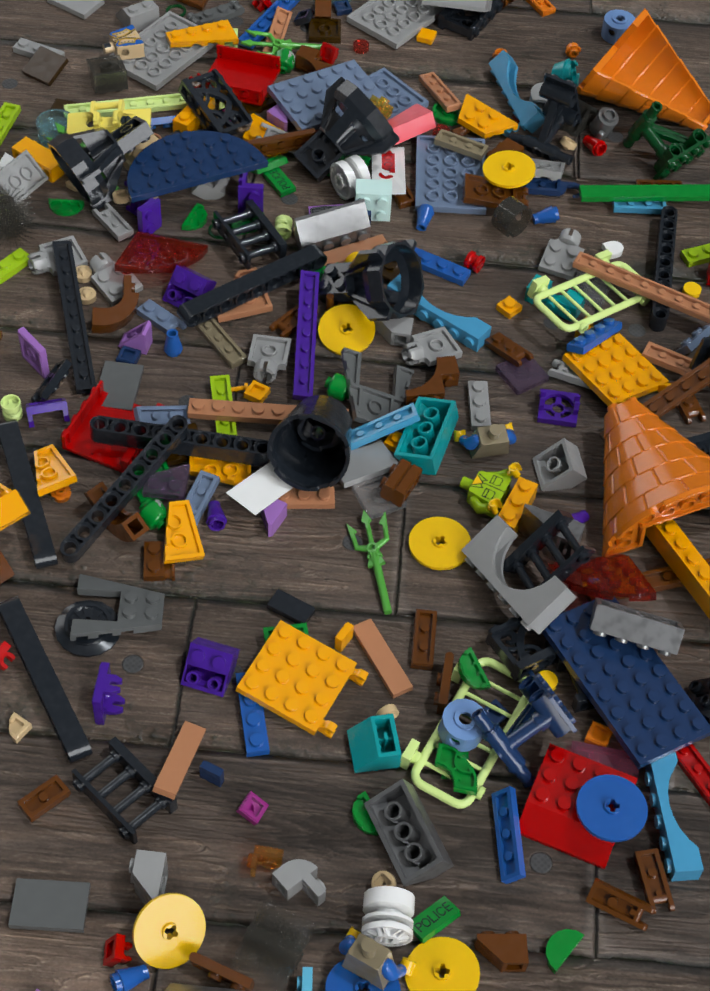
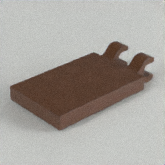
[463,173,529,214]

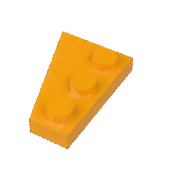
[34,444,78,497]
[189,456,251,486]
[163,500,205,564]

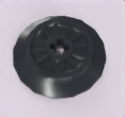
[55,600,120,657]

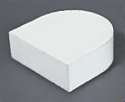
[601,241,624,260]

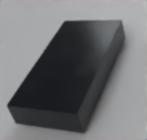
[267,589,315,624]

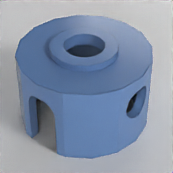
[601,9,635,45]
[438,699,486,752]

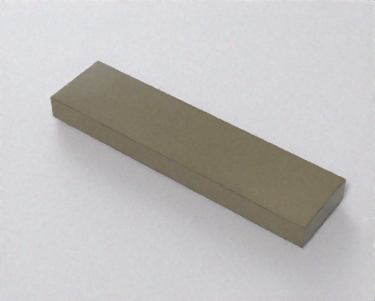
[195,318,248,369]

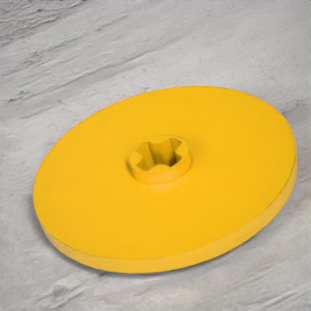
[483,150,536,189]
[318,304,375,355]
[408,517,471,570]
[132,893,206,969]
[405,937,480,991]

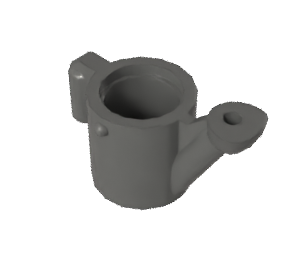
[590,107,619,140]

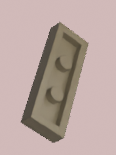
[434,129,489,161]

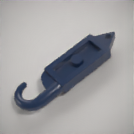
[522,178,580,198]

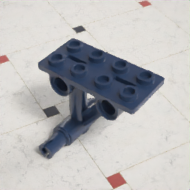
[471,670,578,788]

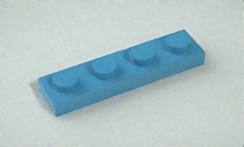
[351,403,421,450]

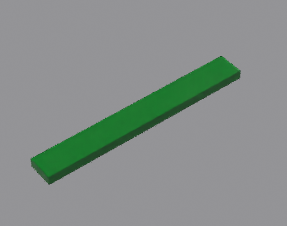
[579,184,710,202]

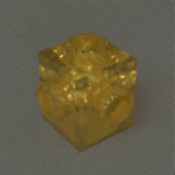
[370,95,394,120]

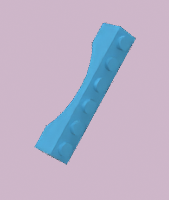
[489,50,546,133]
[387,274,492,352]
[644,752,704,882]

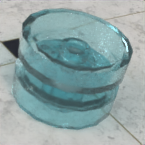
[36,109,77,149]

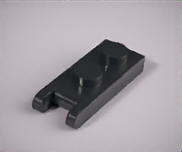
[31,359,72,403]

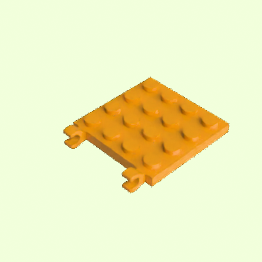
[562,333,671,406]
[236,620,369,738]

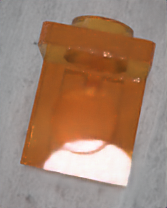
[247,845,284,877]

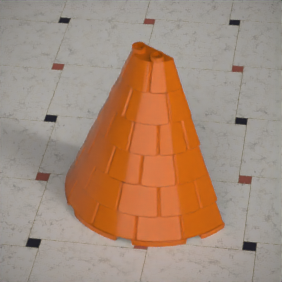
[577,8,710,131]
[602,397,710,559]

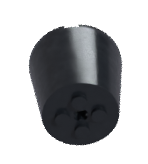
[267,395,352,491]

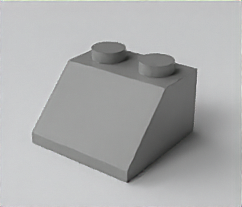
[116,0,160,32]
[532,438,588,491]
[129,849,168,905]

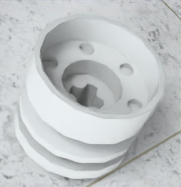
[361,886,415,947]

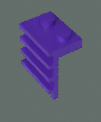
[238,172,264,213]
[124,180,162,239]

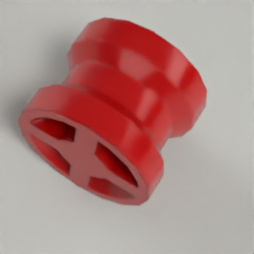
[463,250,486,273]

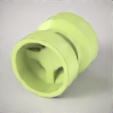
[275,215,293,240]
[0,394,23,421]

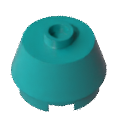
[551,59,580,87]

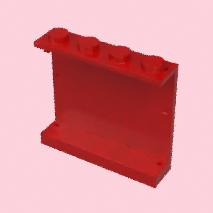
[197,44,281,106]
[61,380,165,473]

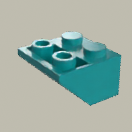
[347,714,402,773]

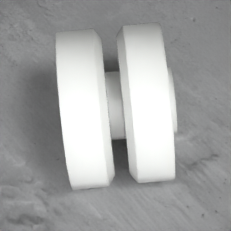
[330,155,371,200]

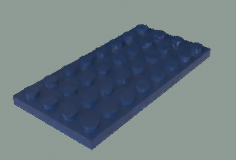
[542,593,710,769]

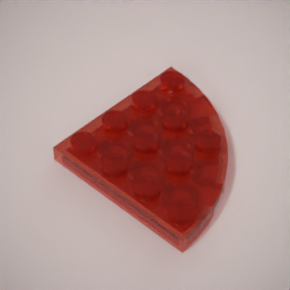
[115,231,208,274]
[547,554,657,601]

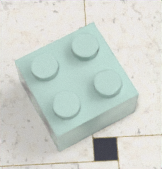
[355,179,392,222]

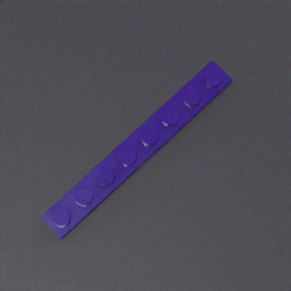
[292,270,319,400]

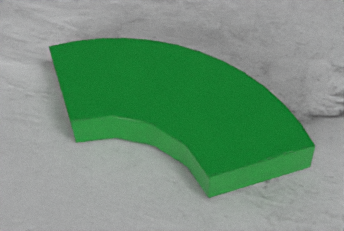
[434,742,478,796]

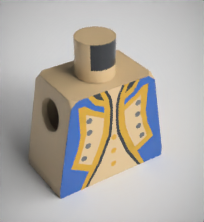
[102,25,145,60]

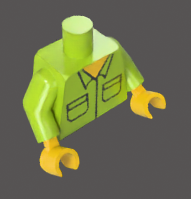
[459,462,522,518]

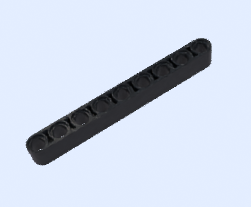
[649,206,678,332]
[177,244,327,328]
[60,415,188,563]
[90,416,270,466]
[0,419,58,569]
[0,596,93,763]

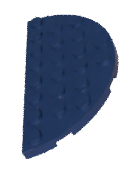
[127,131,268,203]

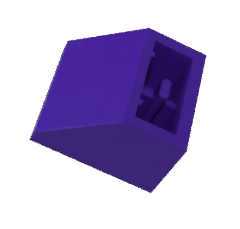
[162,265,217,307]
[181,637,240,697]

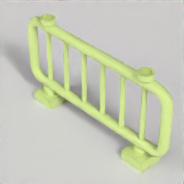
[527,249,650,334]
[400,657,529,809]

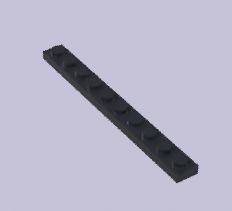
[52,240,96,395]

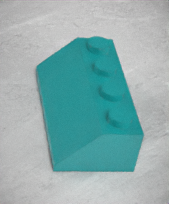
[394,396,459,476]

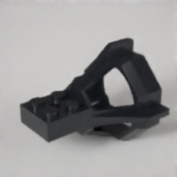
[294,77,400,182]
[47,116,154,210]
[318,239,425,322]

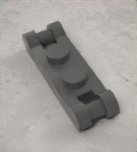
[186,0,245,25]

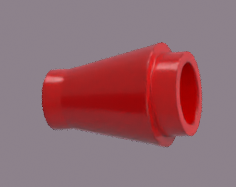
[582,135,607,156]

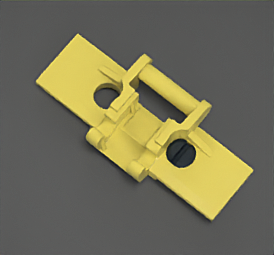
[66,99,151,134]

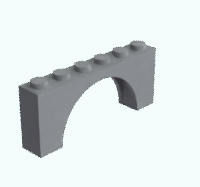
[461,515,577,634]

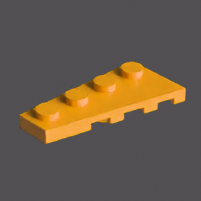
[165,19,239,48]

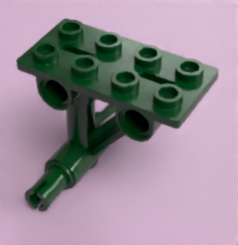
[623,101,710,180]

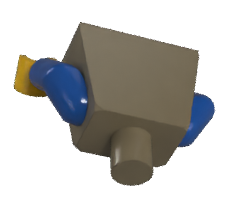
[454,422,517,459]
[339,926,416,990]

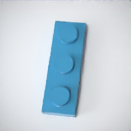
[612,201,667,214]

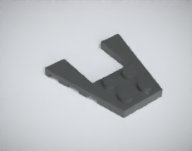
[341,347,415,424]
[70,574,165,641]

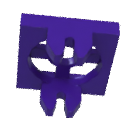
[537,388,580,428]
[25,398,70,428]
[92,662,125,725]

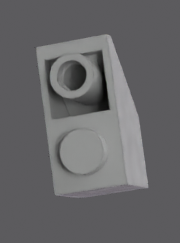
[375,317,414,347]

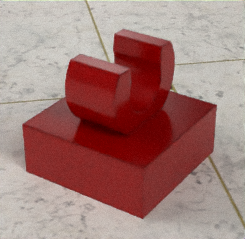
[252,0,272,12]
[320,42,339,64]
[0,641,15,670]
[103,933,133,967]

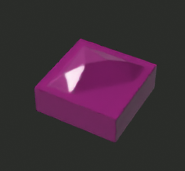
[236,791,269,825]

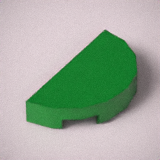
[48,198,85,217]
[182,203,208,231]
[458,647,491,690]
[352,791,379,836]
[545,929,584,974]

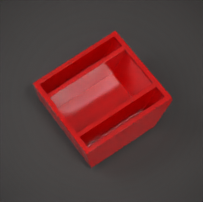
[519,743,638,870]

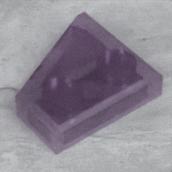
[142,464,190,501]

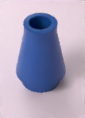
[416,204,434,231]
[532,206,560,225]
[164,329,183,357]
[110,964,150,991]

